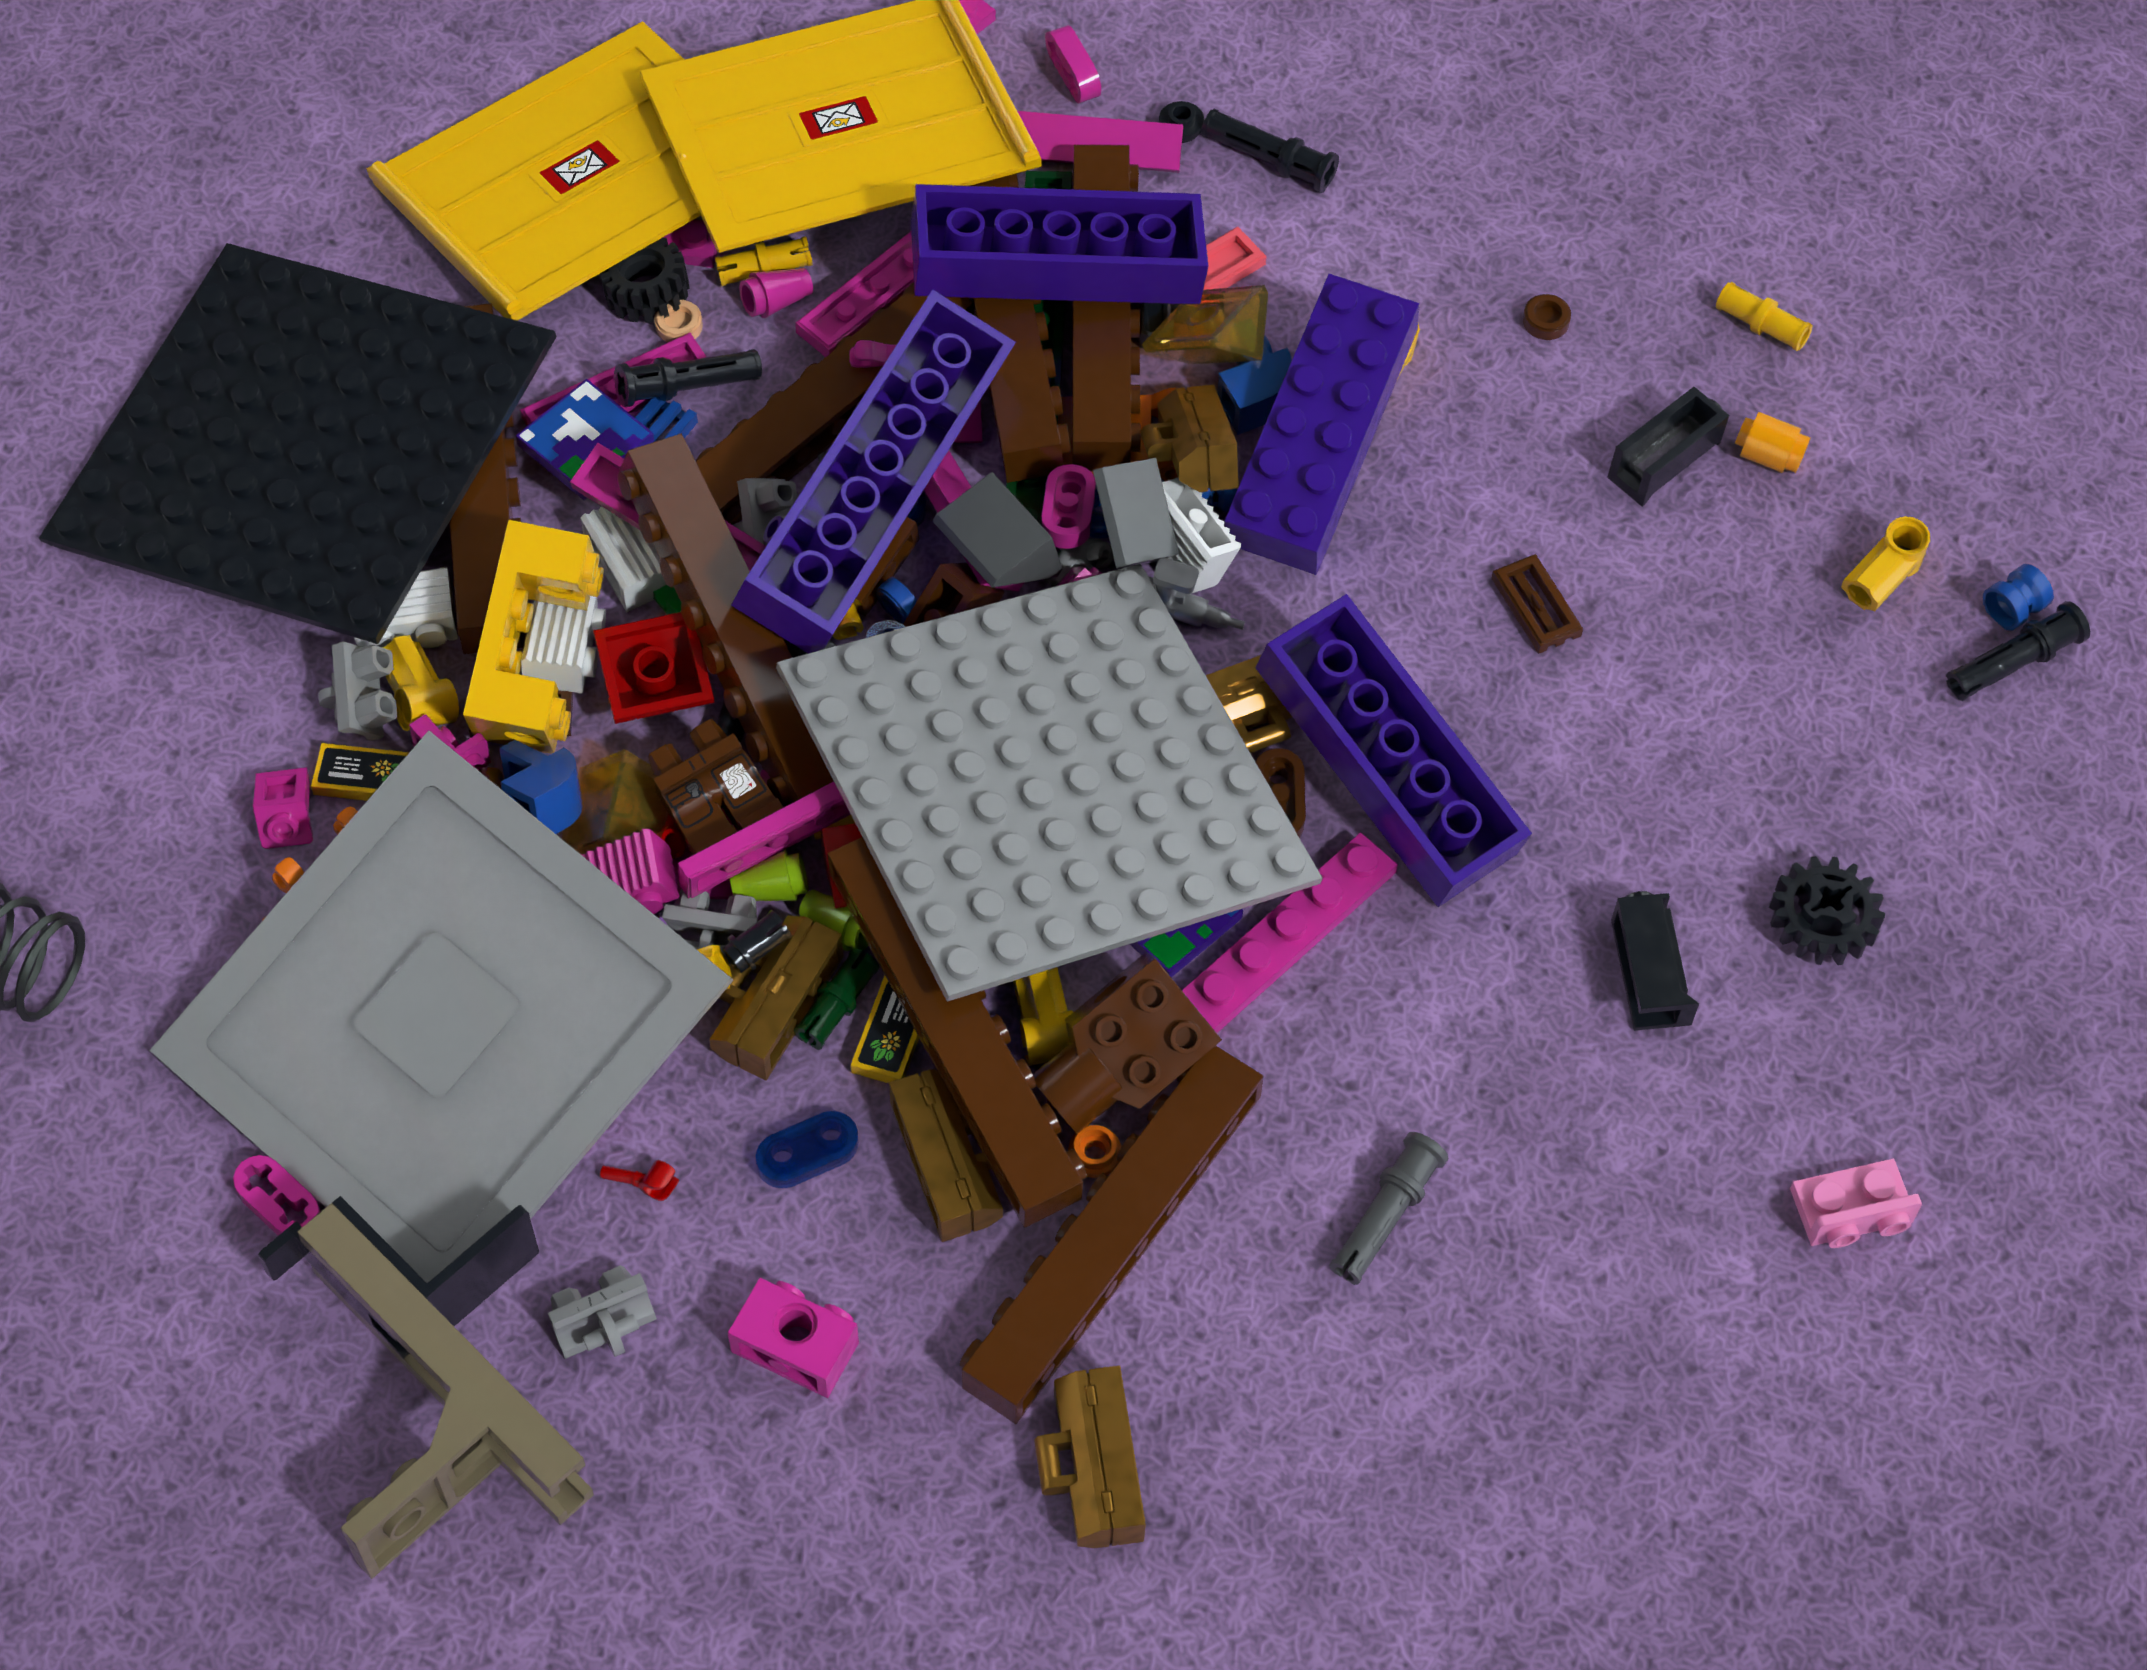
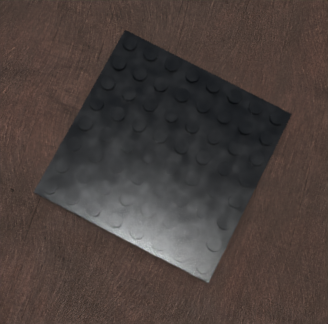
[39,243,557,644]

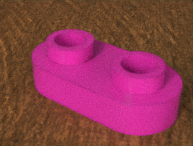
[1042,464,1096,549]

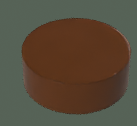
[1523,294,1571,340]

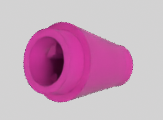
[739,267,813,318]

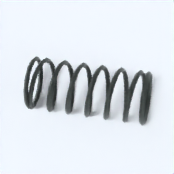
[0,883,85,1022]

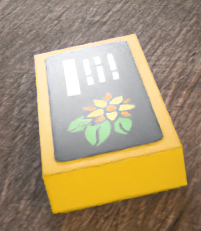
[311,743,409,801]
[851,975,919,1084]

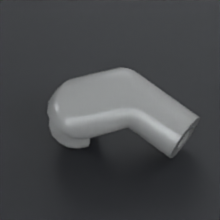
[1044,538,1114,587]

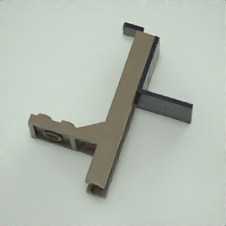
[258,1196,594,1579]

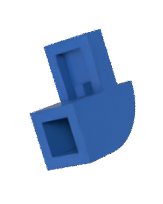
[1217,319,1292,435]
[499,740,583,834]

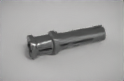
[1329,1132,1449,1285]

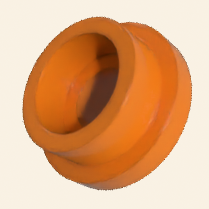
[1068,1125,1121,1178]

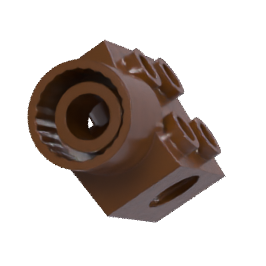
[1032,952,1222,1134]

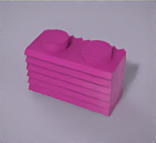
[581,829,680,914]

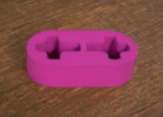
[1045,25,1101,104]
[233,1155,321,1236]

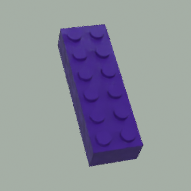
[911,184,1208,304]
[1224,274,1420,575]
[1255,594,1532,907]

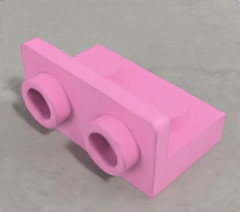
[1790,1158,1922,1248]

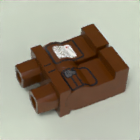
[648,719,784,856]

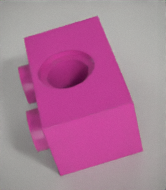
[728,1278,859,1398]

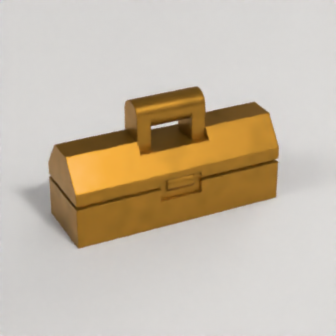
[1141,384,1239,492]
[1206,655,1292,753]
[709,915,844,1081]
[889,1070,1003,1242]
[1034,1365,1146,1548]

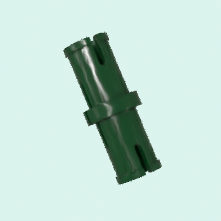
[794,948,880,1050]

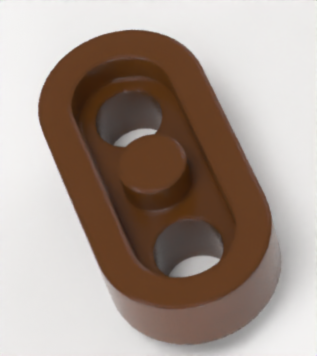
[1255,748,1306,838]

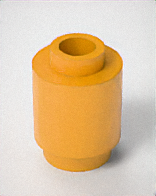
[1735,412,1811,473]

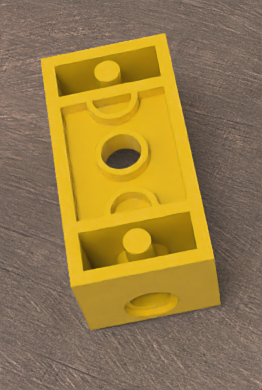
[463,520,604,754]

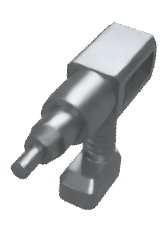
[1148,557,1245,630]

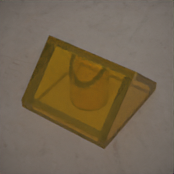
[1142,285,1268,364]
[562,749,668,854]

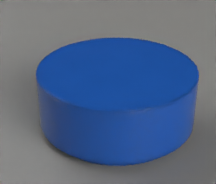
[876,577,917,625]

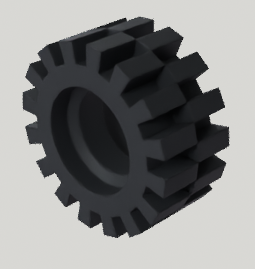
[600,238,690,323]

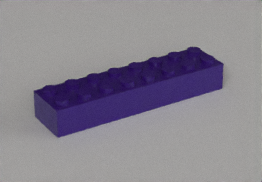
[731,289,1016,654]

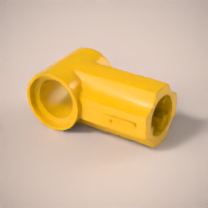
[1841,516,1930,612]
[382,635,459,731]
[1013,967,1073,1066]

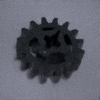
[1769,856,1885,965]

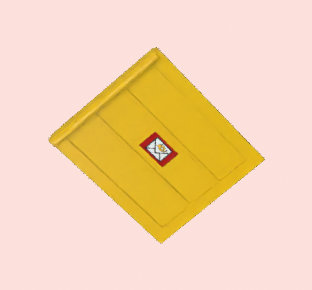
[640,0,1042,253]
[366,21,701,321]

